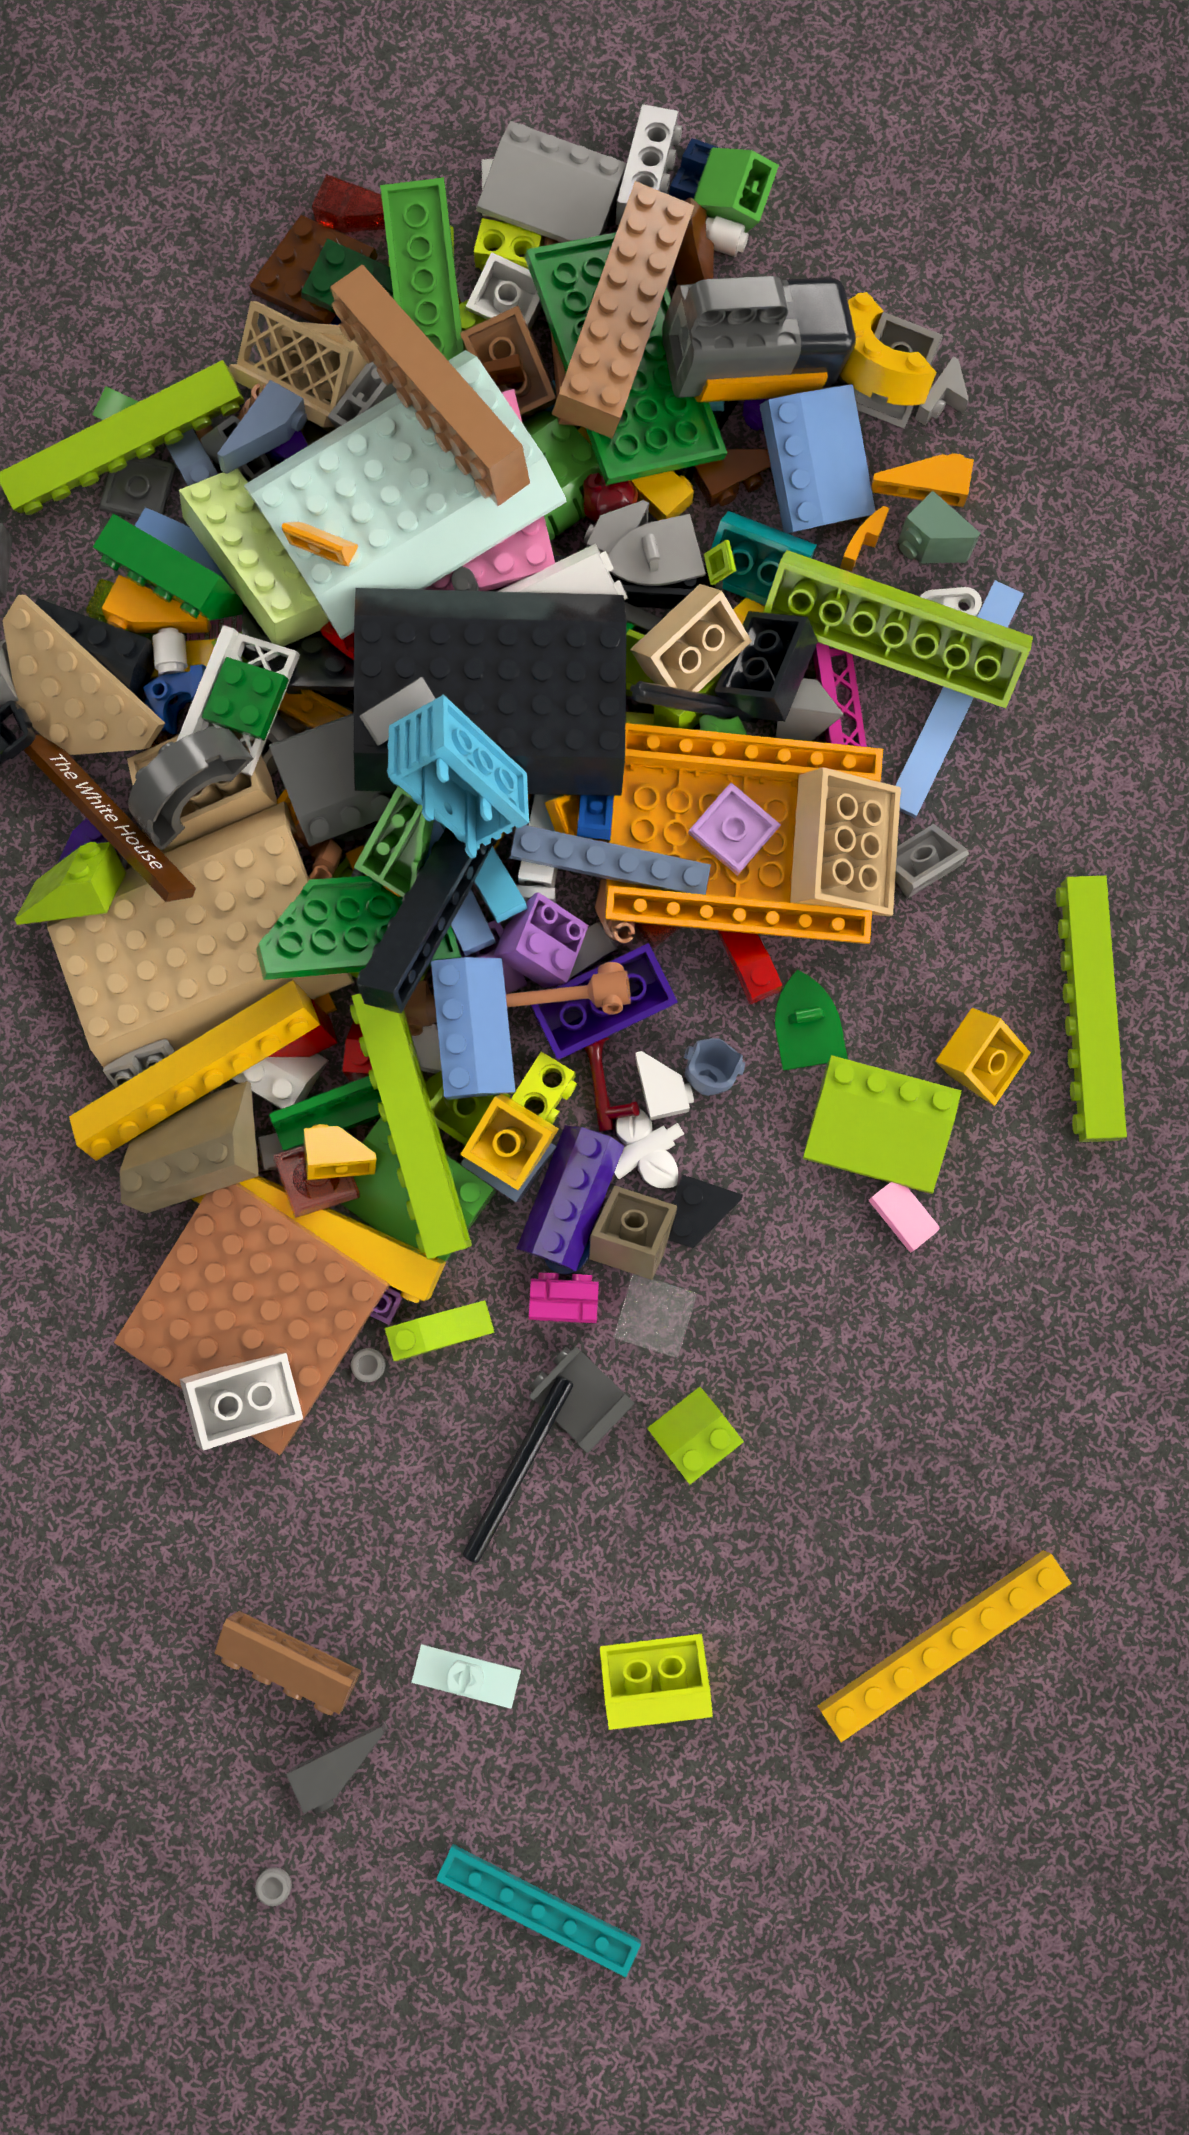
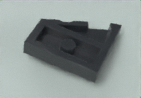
[668,1174,743,1249]

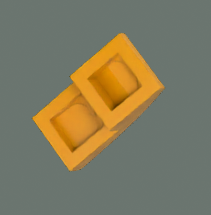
[840,506,889,572]

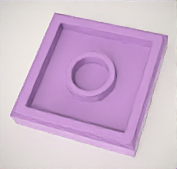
[688,783,781,876]

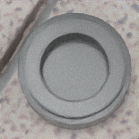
[351,1348,386,1382]
[255,1867,292,1906]

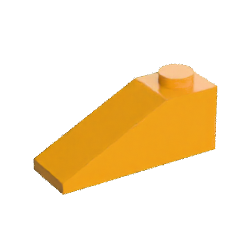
[871,454,974,507]
[102,575,211,633]

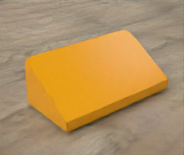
[281,522,358,567]

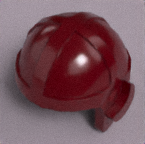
[583,473,638,523]

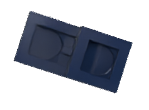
[669,138,720,201]

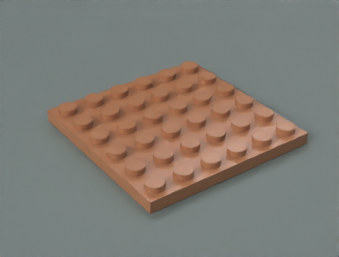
[114,1183,390,1455]

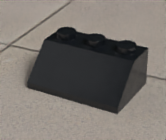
[714,611,818,722]

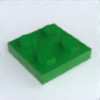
[202,657,289,741]

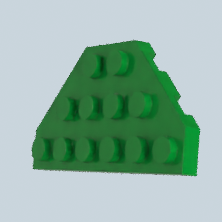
[256,876,461,980]

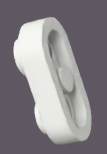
[920,587,982,616]

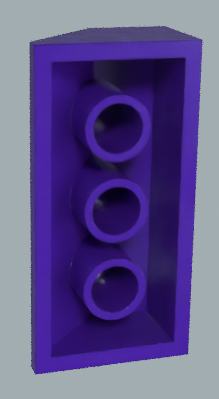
[530,943,678,1061]
[516,1125,624,1271]

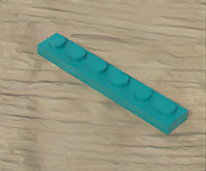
[436,1844,641,1977]

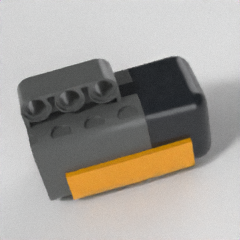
[662,276,856,402]

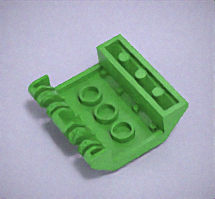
[522,411,603,541]

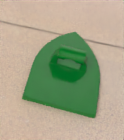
[775,970,848,1071]

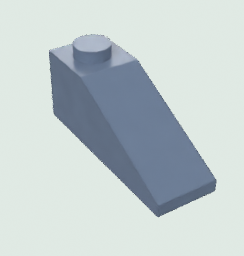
[217,380,307,474]
[165,429,218,486]

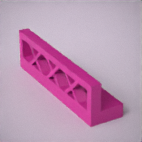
[813,642,867,747]

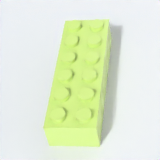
[179,468,329,647]

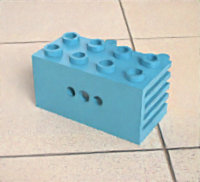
[387,695,529,859]

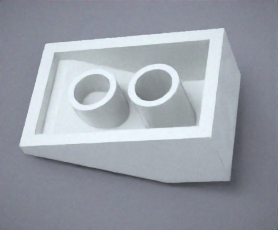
[180,1352,303,1450]

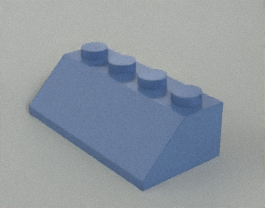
[431,957,516,1100]

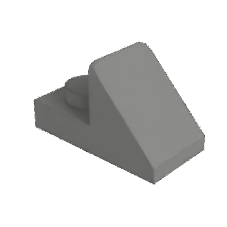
[915,356,968,426]

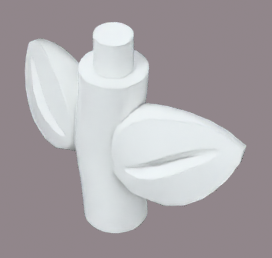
[614,1109,684,1188]

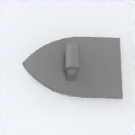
[608,514,706,586]

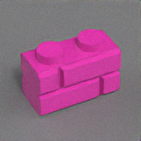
[529,1273,599,1324]

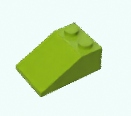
[15,842,126,925]

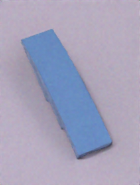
[135,507,233,589]

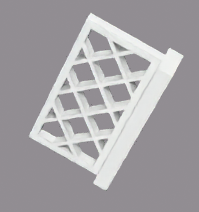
[176,625,300,776]

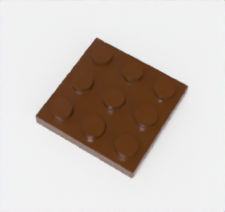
[249,215,378,324]

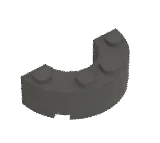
[128,726,254,850]

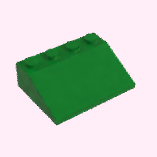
[93,514,243,620]

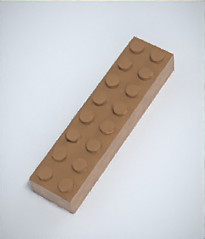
[552,181,694,438]
[330,264,530,506]

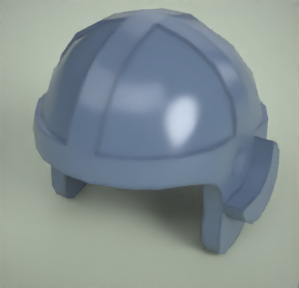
[684,1038,745,1096]

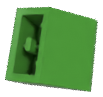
[693,148,779,233]

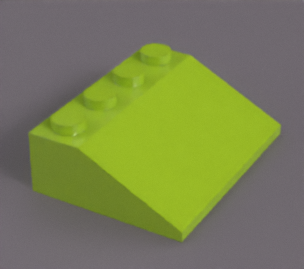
[802,1055,962,1194]

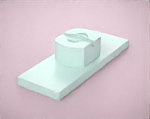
[411,1644,521,1709]

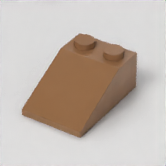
[460,305,557,420]

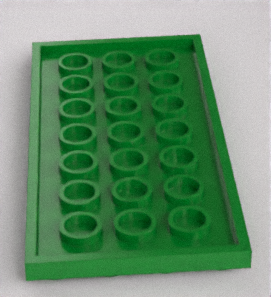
[524,232,727,485]

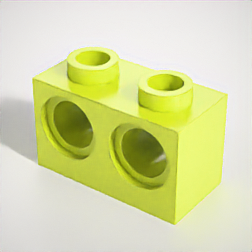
[474,218,544,271]
[511,1051,577,1125]

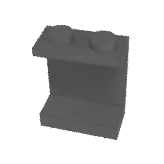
[529,1346,635,1454]

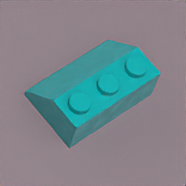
[711,511,817,605]

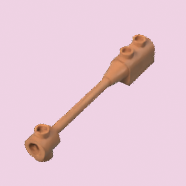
[404,962,631,1036]

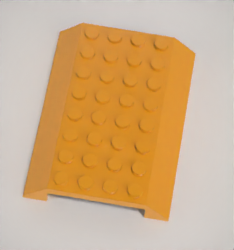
[605,723,883,944]

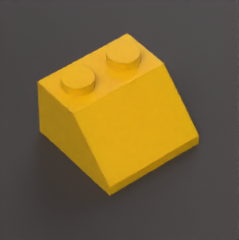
[936,1008,1031,1106]
[460,1094,559,1190]

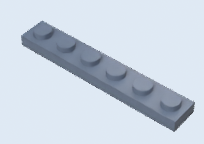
[509,825,711,895]

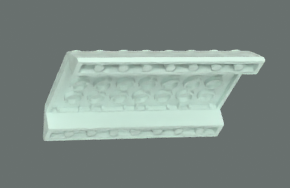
[244,350,567,640]

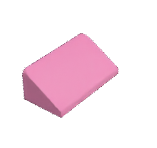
[869,1182,939,1252]

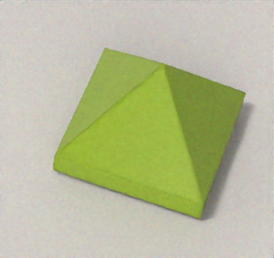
[704,540,736,585]

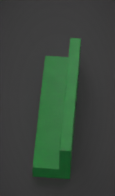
[269,1076,382,1154]

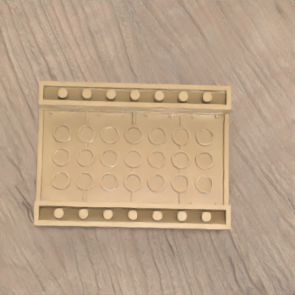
[47,801,354,1068]

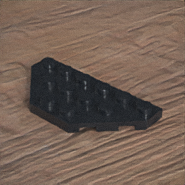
[242,603,354,695]

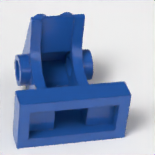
[143,664,206,736]

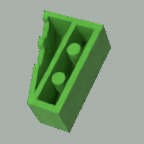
[354,786,434,897]

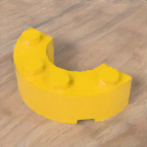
[840,292,937,406]

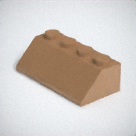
[215,1611,362,1715]

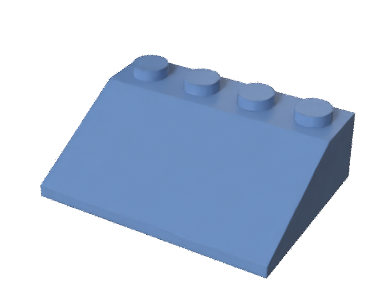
[759,384,875,533]

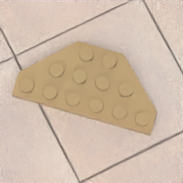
[3,595,166,755]

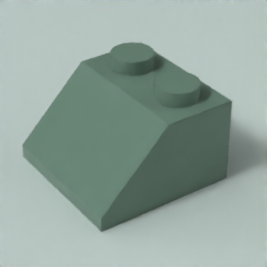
[898,491,981,563]

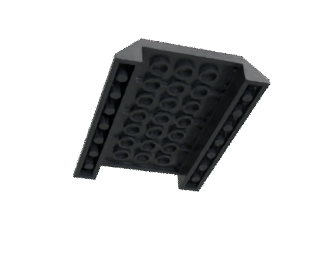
[354,588,627,796]

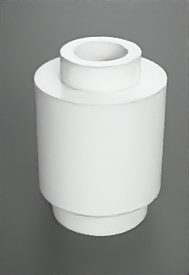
[706,216,749,257]
[152,628,188,676]

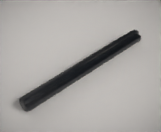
[630,681,763,723]
[463,1376,573,1563]

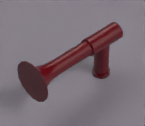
[584,1038,640,1132]

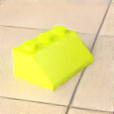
[600,1634,713,1730]

